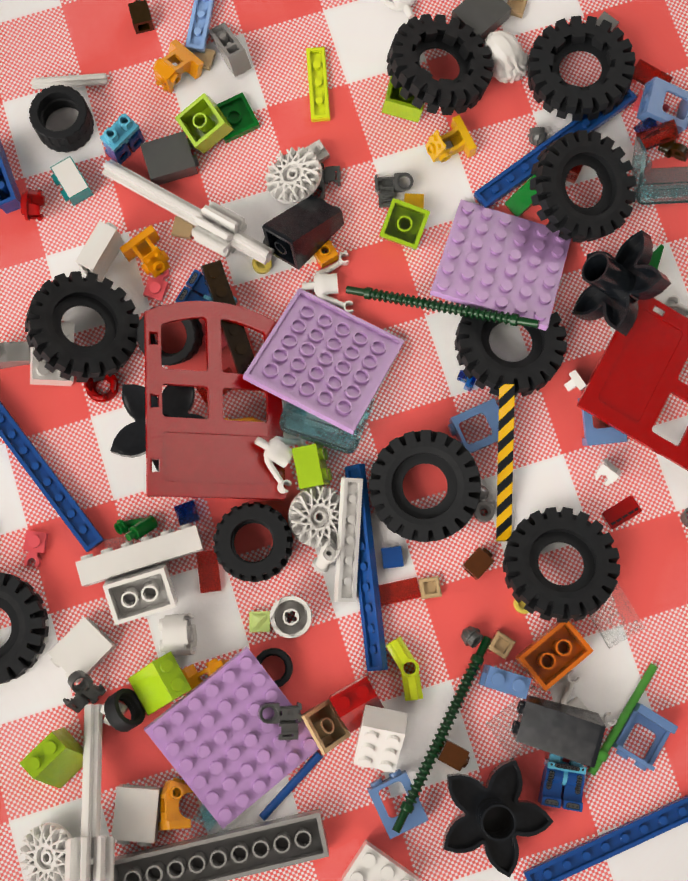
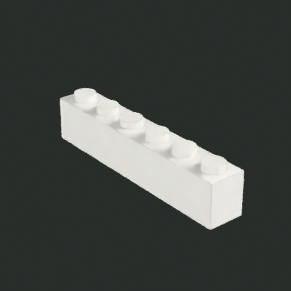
[75,523,205,587]

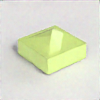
[249,611,270,632]

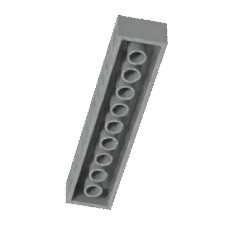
[114,808,329,881]

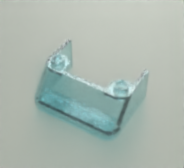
[632,137,688,205]
[279,399,374,454]

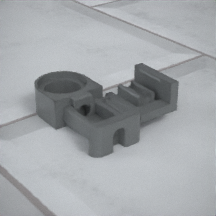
[317,163,341,200]
[374,172,414,208]
[63,670,106,713]
[258,702,302,740]

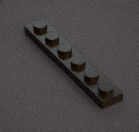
[201,260,254,374]

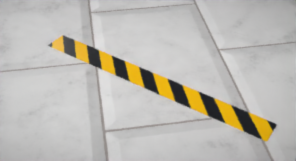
[496,384,515,541]

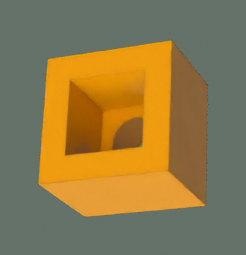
[314,240,339,269]

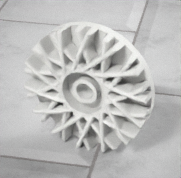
[265,147,322,204]
[288,486,340,548]
[19,823,72,881]

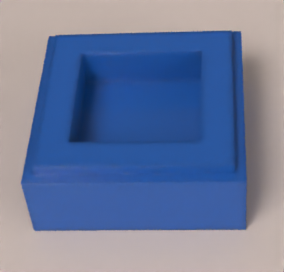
[381,546,404,569]

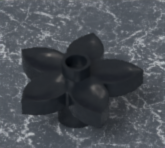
[572,230,672,336]
[110,384,207,472]
[442,758,554,878]

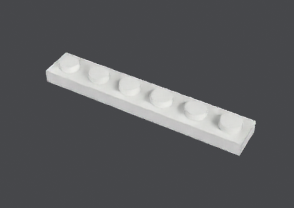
[334,477,363,602]

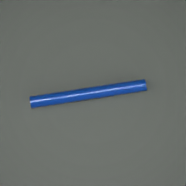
[259,751,323,821]

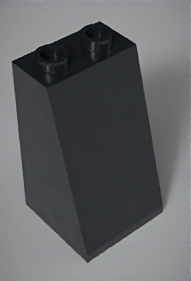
[262,195,344,270]
[511,695,606,768]

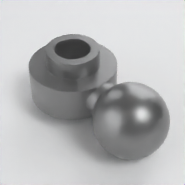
[474,485,495,523]

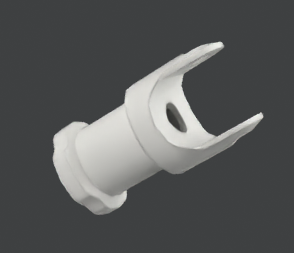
[312,541,342,573]

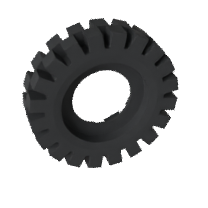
[386,14,494,115]
[527,16,636,121]
[530,130,636,243]
[25,271,140,383]
[454,307,567,398]
[369,430,481,542]
[502,507,620,623]
[0,572,49,684]

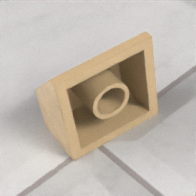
[301,699,351,755]

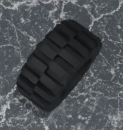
[213,502,293,582]

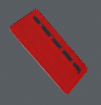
[602,495,642,529]

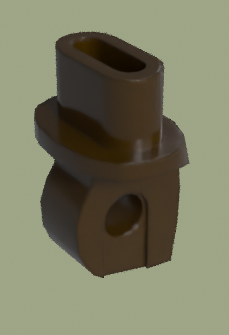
[658,137,688,162]

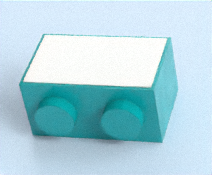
[50,156,94,206]

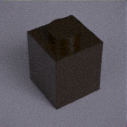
[128,0,155,34]

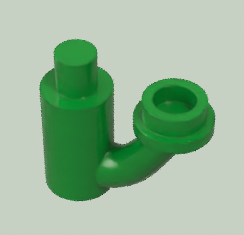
[114,515,158,541]

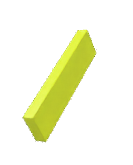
[306,47,330,122]

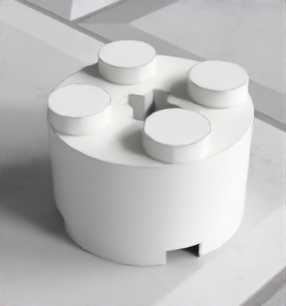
[270,596,312,638]
[158,613,197,657]

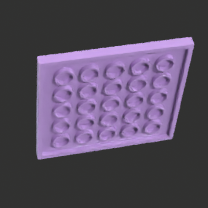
[429,199,571,331]
[243,288,405,435]
[144,646,319,829]

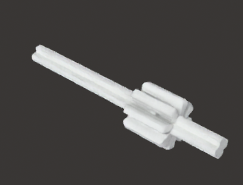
[102,159,274,265]
[65,704,115,881]

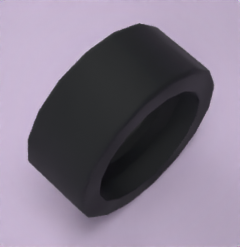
[256,648,293,687]
[104,688,145,732]

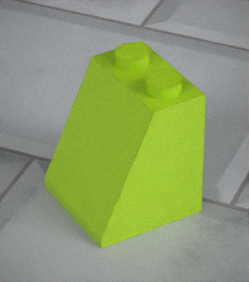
[128,651,192,716]
[19,727,83,789]

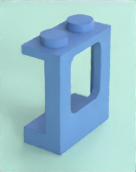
[636,77,688,136]
[448,398,499,454]
[577,398,628,446]
[478,664,532,699]
[612,703,678,771]
[367,769,429,839]

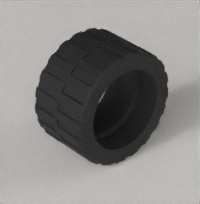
[29,85,94,153]
[136,304,203,366]

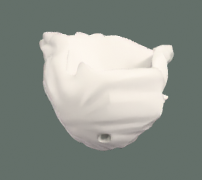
[483,30,529,83]

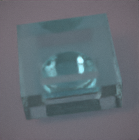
[193,805,217,832]

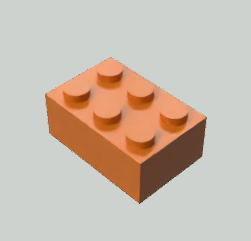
[515,621,594,691]

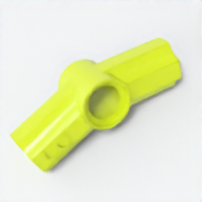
[385,636,423,701]

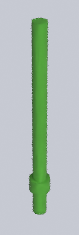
[588,663,658,776]

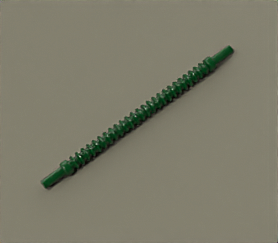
[346,286,540,328]
[392,636,491,834]

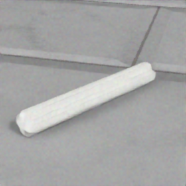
[31,73,108,90]

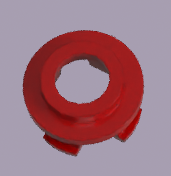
[20,188,45,221]
[84,375,119,403]

